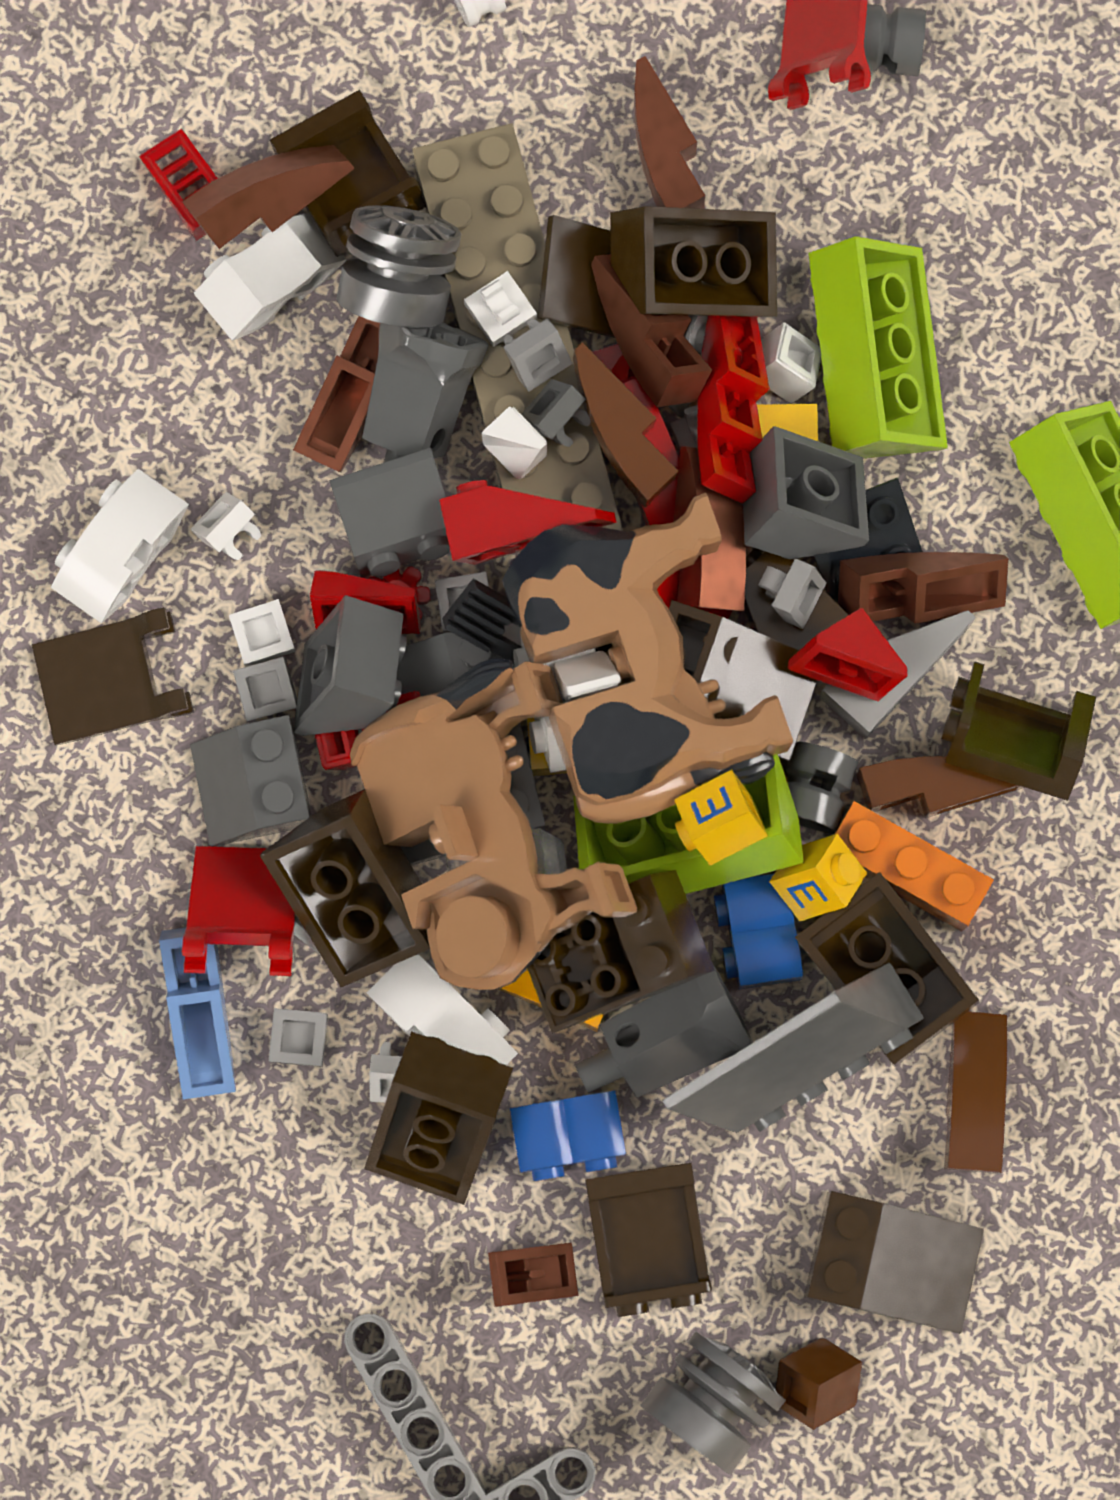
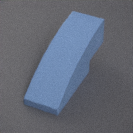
[159,927,236,1099]

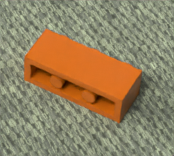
[835,801,994,932]

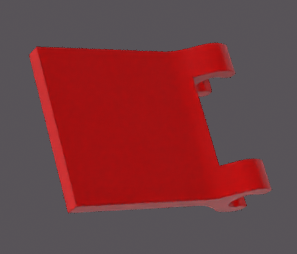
[768,0,871,110]
[182,846,296,976]

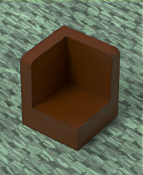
[775,1338,862,1430]

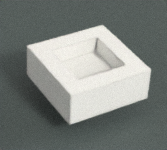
[229,599,296,667]

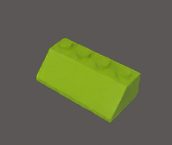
[808,236,948,459]
[1009,401,1120,629]
[573,754,804,894]

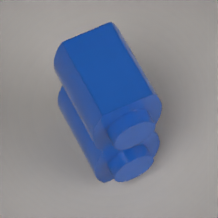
[714,873,803,990]
[510,1091,627,1182]

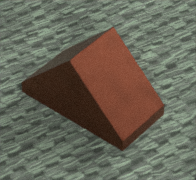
[488,1242,579,1307]

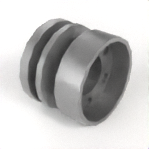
[336,206,462,328]
[640,1331,785,1475]

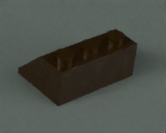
[610,206,778,317]
[260,789,430,988]

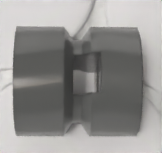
[864,4,926,77]
[785,741,859,834]

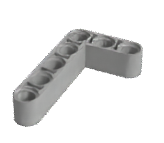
[344,1313,595,1500]

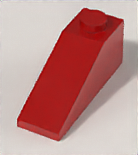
[439,480,617,565]

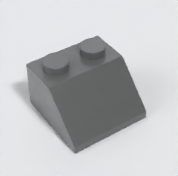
[743,426,869,559]
[329,448,450,578]
[293,595,407,736]
[190,715,312,847]

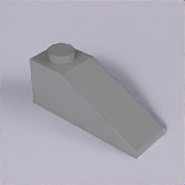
[819,611,976,739]

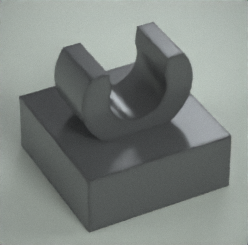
[521,379,591,447]

